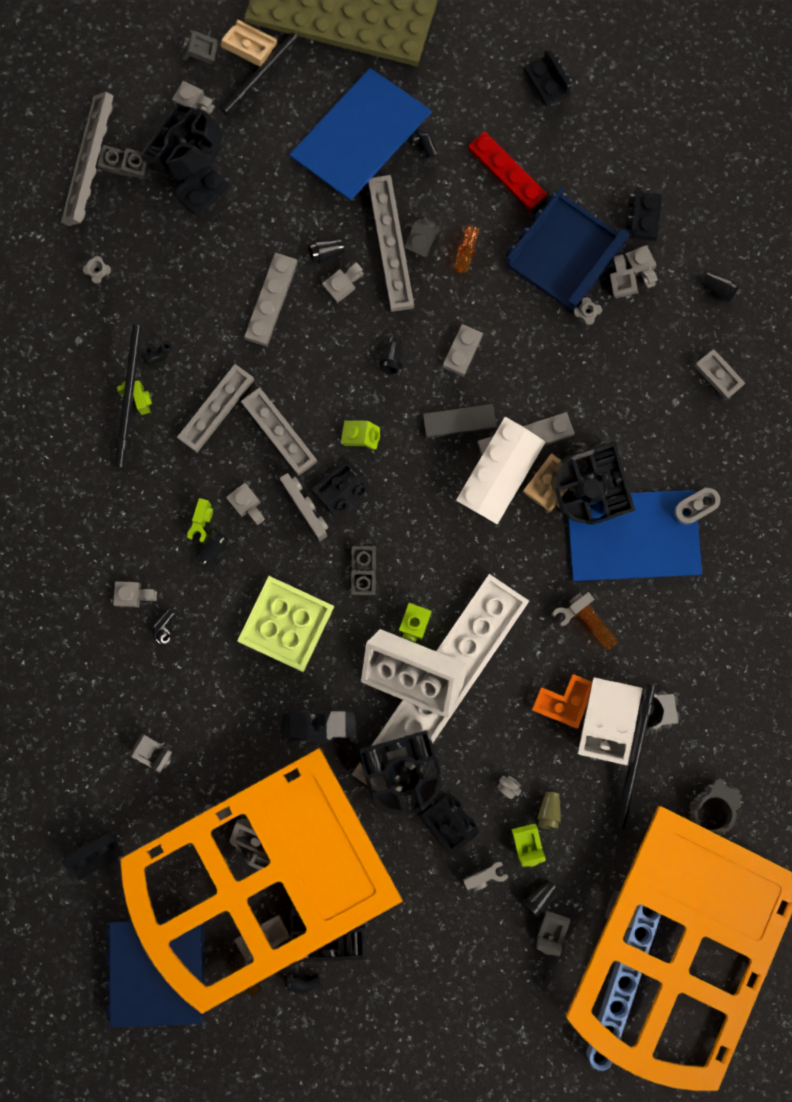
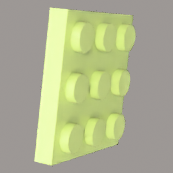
[237,576,334,672]

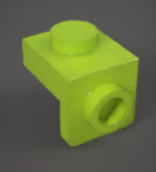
[117,380,152,415]
[341,421,380,450]
[512,823,546,867]

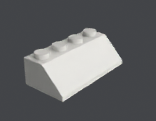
[456,417,545,524]
[361,629,467,718]

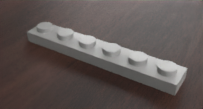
[61,92,113,226]
[368,175,414,312]

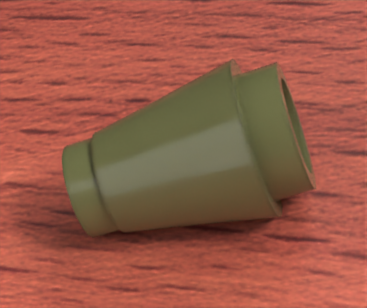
[537,792,561,830]

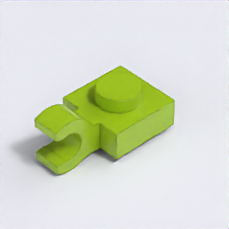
[187,498,213,543]

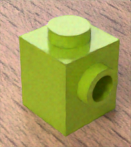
[399,603,432,643]

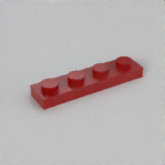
[468,132,548,213]

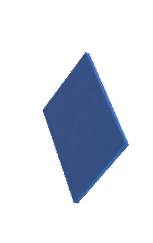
[290,68,431,201]
[567,490,702,581]

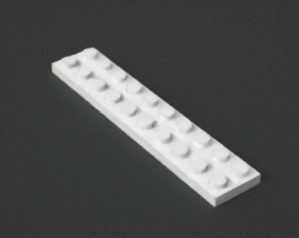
[352,574,529,792]

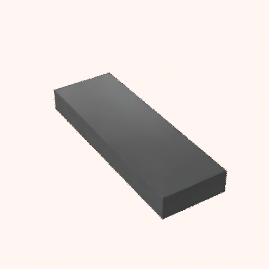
[423,404,497,439]

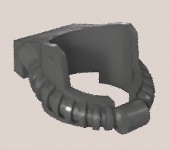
[634,689,680,736]
[688,778,742,836]

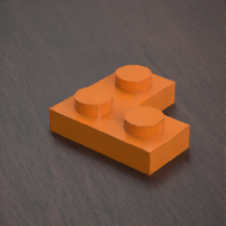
[532,674,593,729]

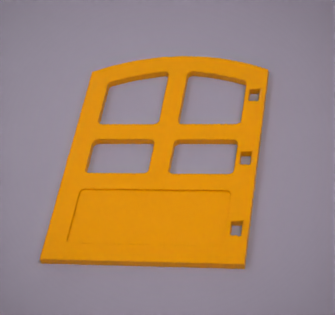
[121,748,403,1013]
[565,806,792,1091]

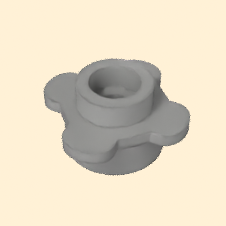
[83,256,111,283]
[574,297,602,325]
[497,776,521,799]

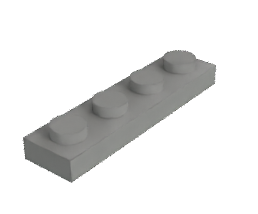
[244,253,298,347]
[177,364,254,453]
[241,387,317,476]
[477,412,575,455]

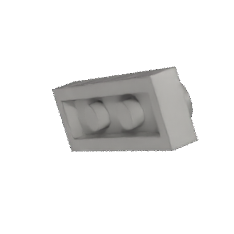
[280,473,328,542]

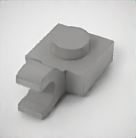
[172,81,215,114]
[625,245,658,289]
[610,254,638,298]
[322,263,363,303]
[226,483,265,525]
[113,582,157,607]
[552,592,595,627]
[463,862,508,892]

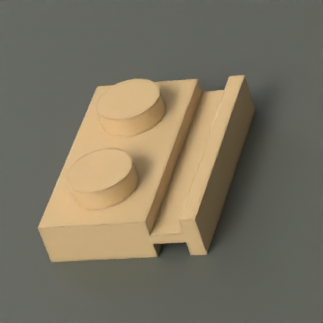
[221,20,277,67]
[523,453,568,512]

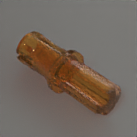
[455,226,479,273]
[577,605,618,650]

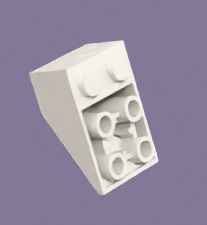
[578,677,642,765]

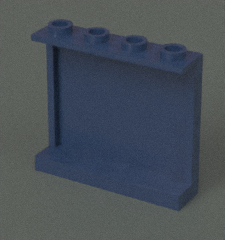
[506,187,630,313]
[106,920,205,1027]

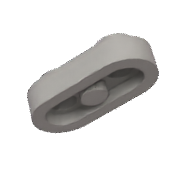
[674,488,720,525]

